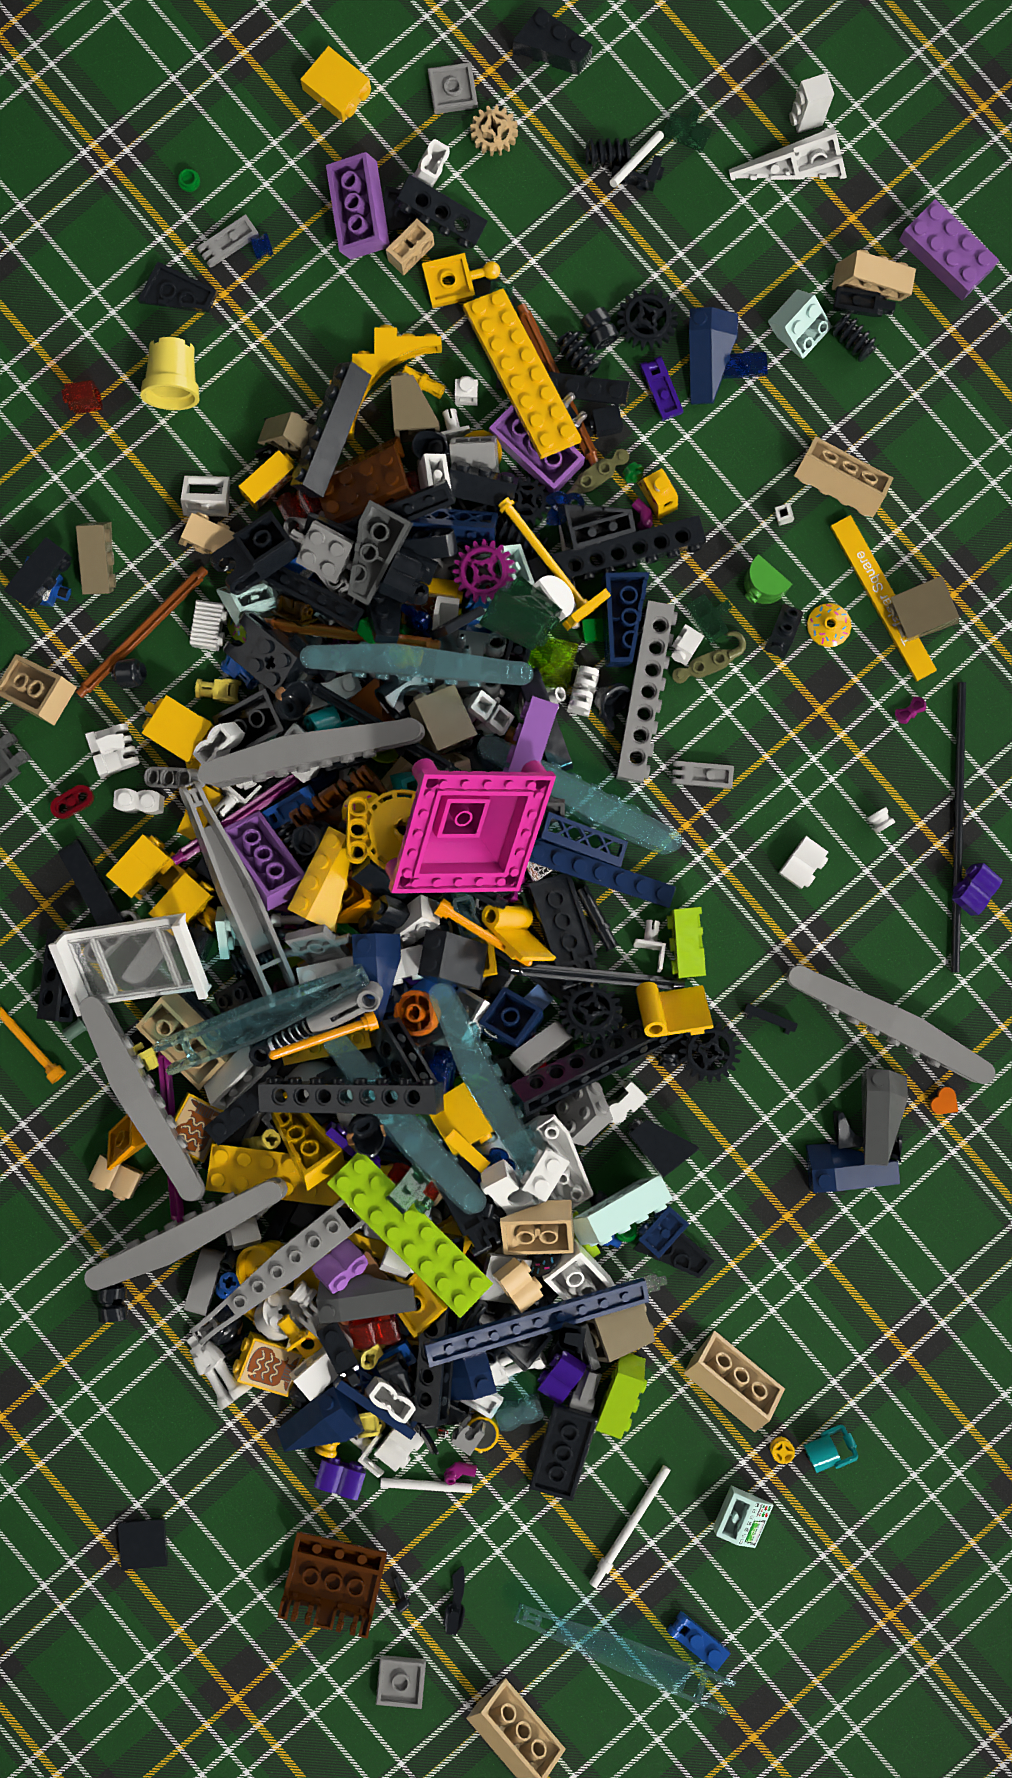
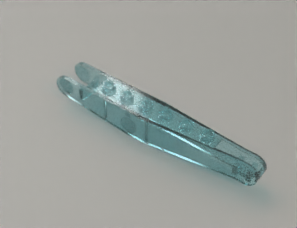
[300,643,534,687]
[476,734,682,855]
[152,964,370,1075]
[429,983,538,1175]
[323,1035,486,1215]
[513,1603,736,1715]

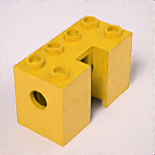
[106,835,218,936]

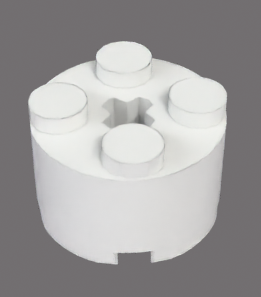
[254,1289,306,1342]

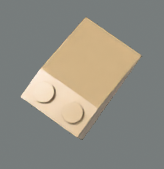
[0,654,77,725]
[500,1200,574,1255]

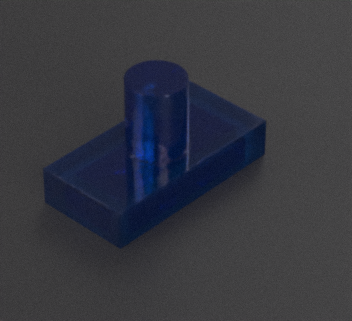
[722,352,768,379]

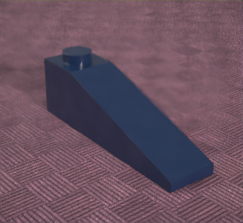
[689,307,739,405]
[352,933,401,1025]
[806,1143,900,1193]
[450,1314,497,1401]
[277,1386,364,1452]

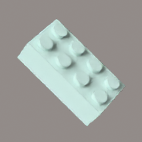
[573,1175,673,1247]

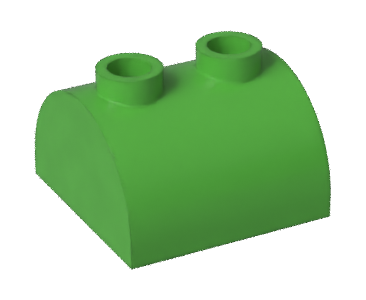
[744,554,792,604]

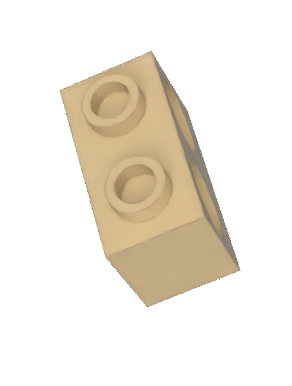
[386,219,435,275]

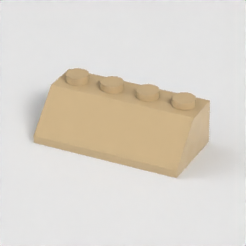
[794,436,893,518]
[135,993,236,1090]
[684,1331,785,1432]
[467,1678,566,1778]

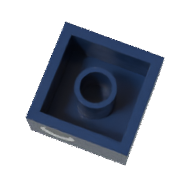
[479,987,544,1052]

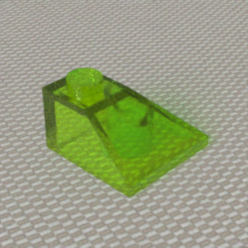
[526,638,579,692]

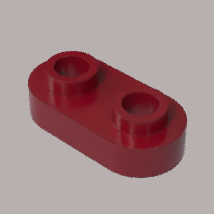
[50,785,94,819]

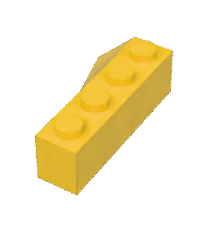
[288,826,357,933]

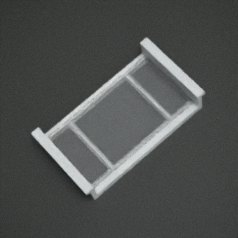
[48,913,212,1017]

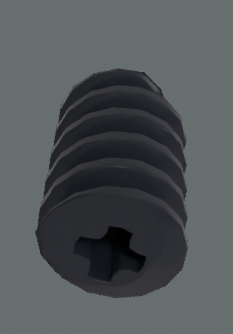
[585,138,631,168]
[832,311,880,362]
[555,331,602,377]
[497,518,548,560]
[275,820,315,868]
[231,949,275,981]

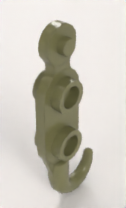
[564,449,629,504]
[672,631,746,684]

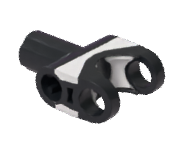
[370,652,432,720]

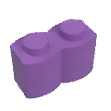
[312,1238,368,1294]

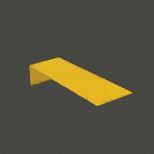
[444,1130,490,1173]

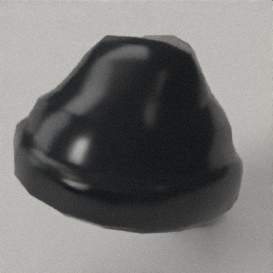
[594,683,631,731]

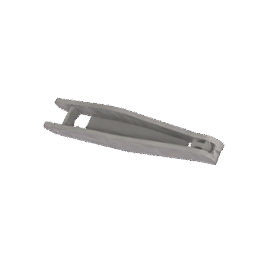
[198,718,425,788]
[179,781,297,1000]
[786,966,995,1084]
[79,997,206,1201]
[84,1177,288,1290]
[190,1199,365,1345]

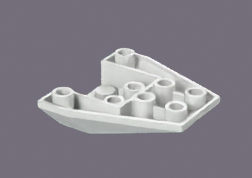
[486,1114,593,1209]

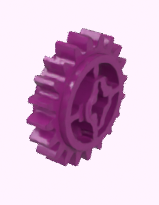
[453,539,516,604]

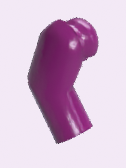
[631,498,653,531]
[444,1462,477,1485]

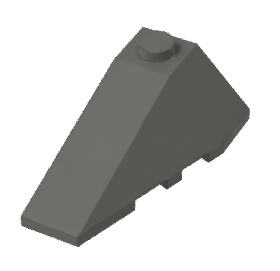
[348,500,414,605]
[861,1069,908,1166]
[316,1273,417,1323]

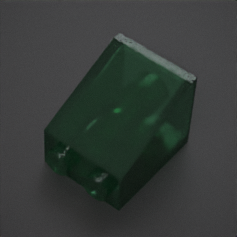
[479,576,563,651]

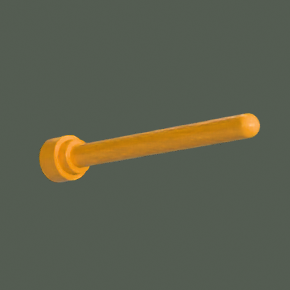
[433,898,533,966]
[0,1006,66,1084]
[268,1011,379,1060]

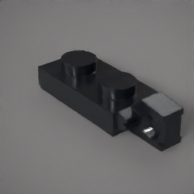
[832,286,896,317]
[316,1322,360,1387]

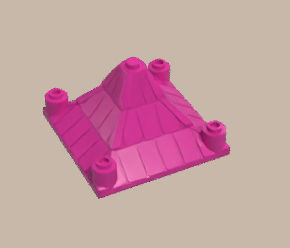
[385,758,556,893]

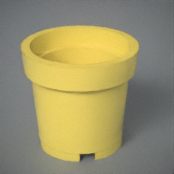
[140,337,199,410]

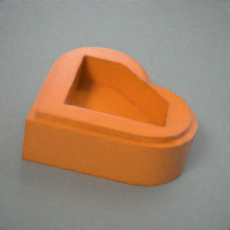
[929,1087,958,1114]

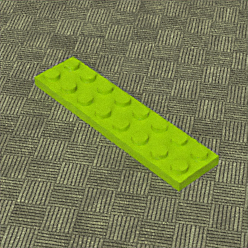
[327,1153,493,1318]

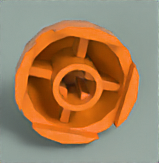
[394,990,441,1036]

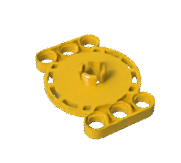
[346,789,416,869]

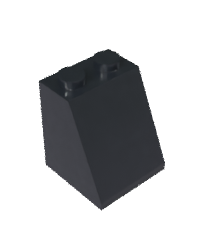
[418,929,488,990]
[625,1117,699,1178]

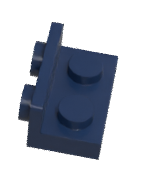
[637,1204,690,1258]

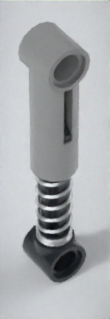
[249,981,383,1067]

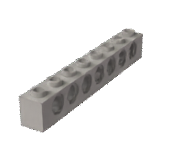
[616,600,678,784]

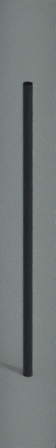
[951,682,966,973]

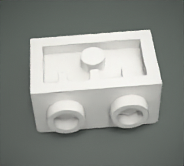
[520,1146,570,1202]

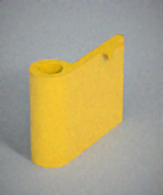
[481,905,556,961]
[636,982,713,1037]

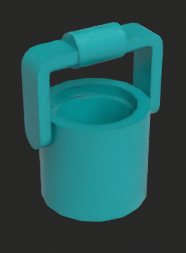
[304,706,358,732]
[803,1425,858,1474]

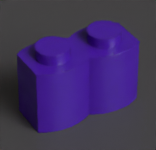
[951,863,1003,916]
[537,1351,587,1404]
[314,1456,367,1500]

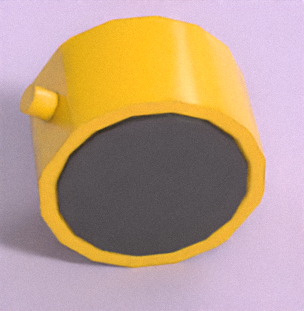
[467,1413,499,1453]

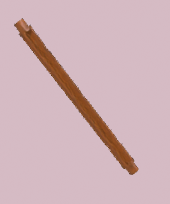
[517,303,599,466]
[75,566,209,698]
[264,617,440,651]

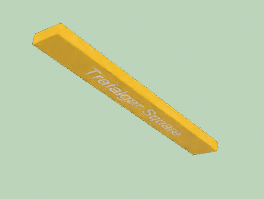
[830,515,937,682]

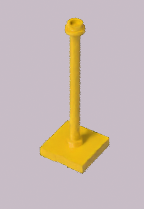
[498,497,611,631]

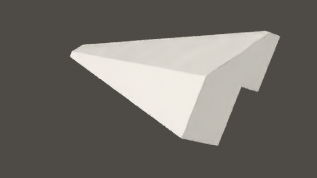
[729,127,847,180]

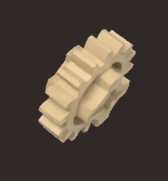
[470,105,518,156]

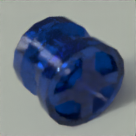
[250,233,274,260]

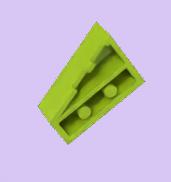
[667,907,706,978]
[595,1353,647,1439]

